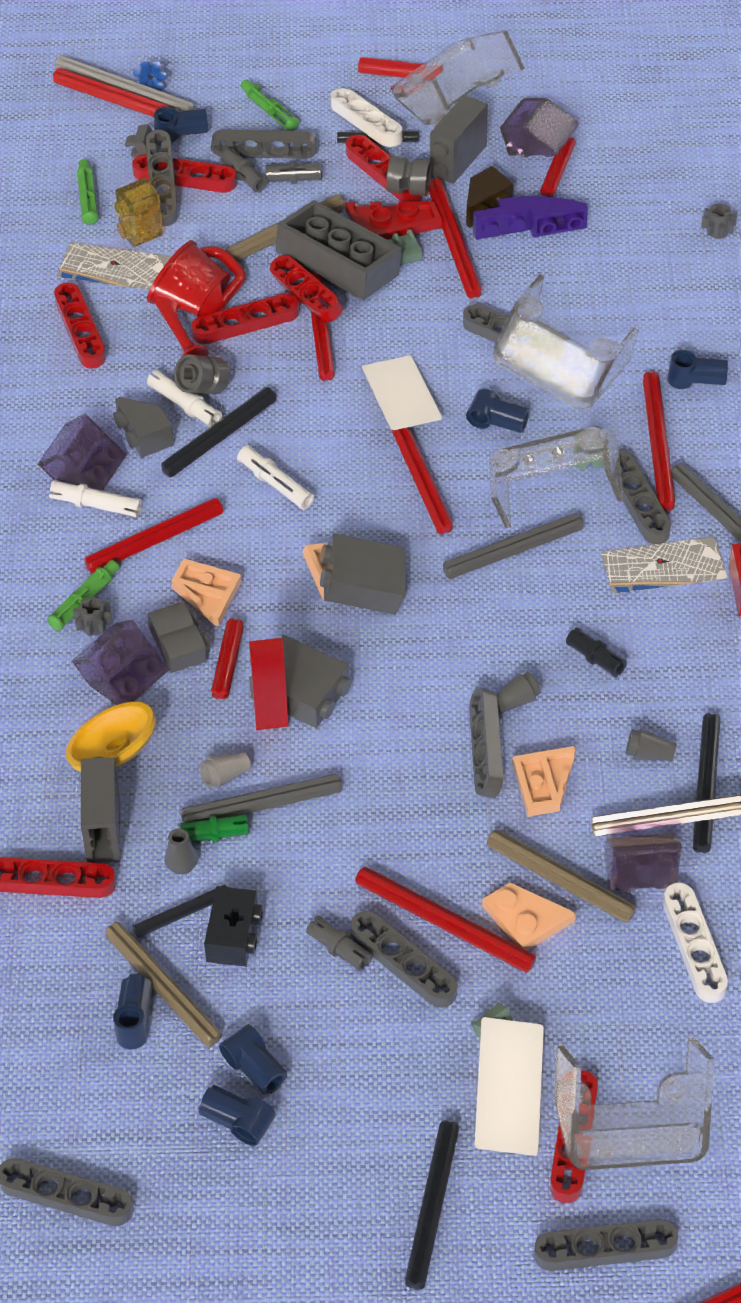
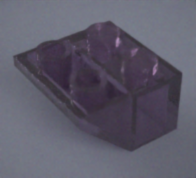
[500,98,579,157]
[37,413,127,491]
[72,619,169,705]
[604,833,682,891]

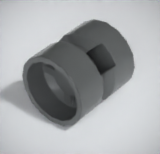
[387,156,431,196]
[174,354,230,395]

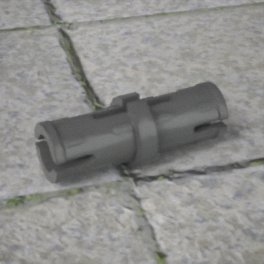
[221,148,267,192]
[265,161,322,184]
[306,915,372,972]

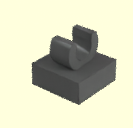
[125,124,159,158]

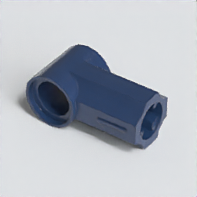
[154,107,208,143]
[667,350,728,389]
[466,389,530,433]
[113,974,153,1050]
[219,1024,287,1095]
[199,1085,276,1146]

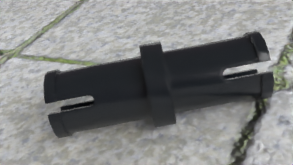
[566,627,627,677]

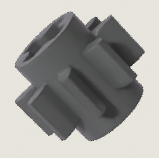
[701,204,737,239]
[73,597,113,636]

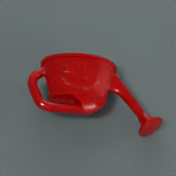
[147,240,246,357]

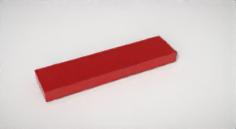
[249,638,288,730]

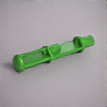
[240,79,299,131]
[77,159,98,225]
[47,560,119,631]

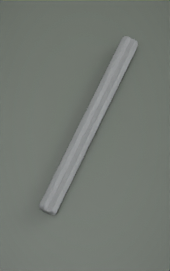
[55,55,194,112]

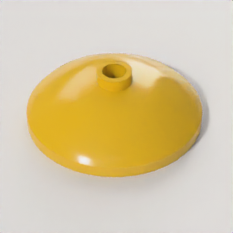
[66,702,156,772]

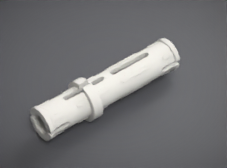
[147,370,222,427]
[237,445,315,510]
[49,479,142,518]

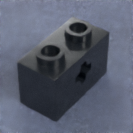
[204,886,263,967]

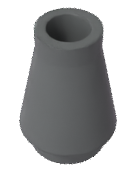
[497,672,541,714]
[626,728,676,762]
[164,828,198,874]

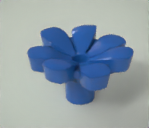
[133,60,167,91]

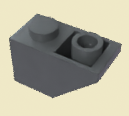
[113,397,174,458]

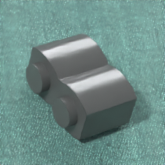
[147,602,210,673]

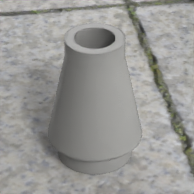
[199,752,251,788]

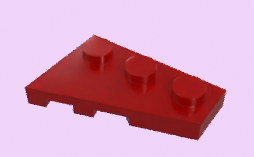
[345,201,442,240]

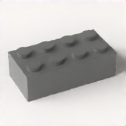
[276,200,402,301]

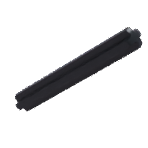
[161,387,277,478]
[693,713,721,853]
[405,1120,459,1290]

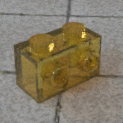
[114,177,163,247]

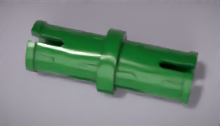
[180,814,249,843]

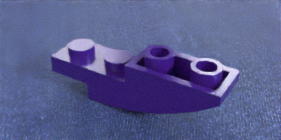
[473,196,588,240]

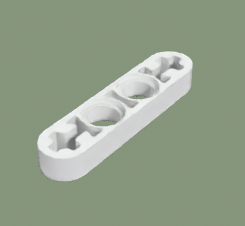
[331,88,403,147]
[663,883,728,1003]

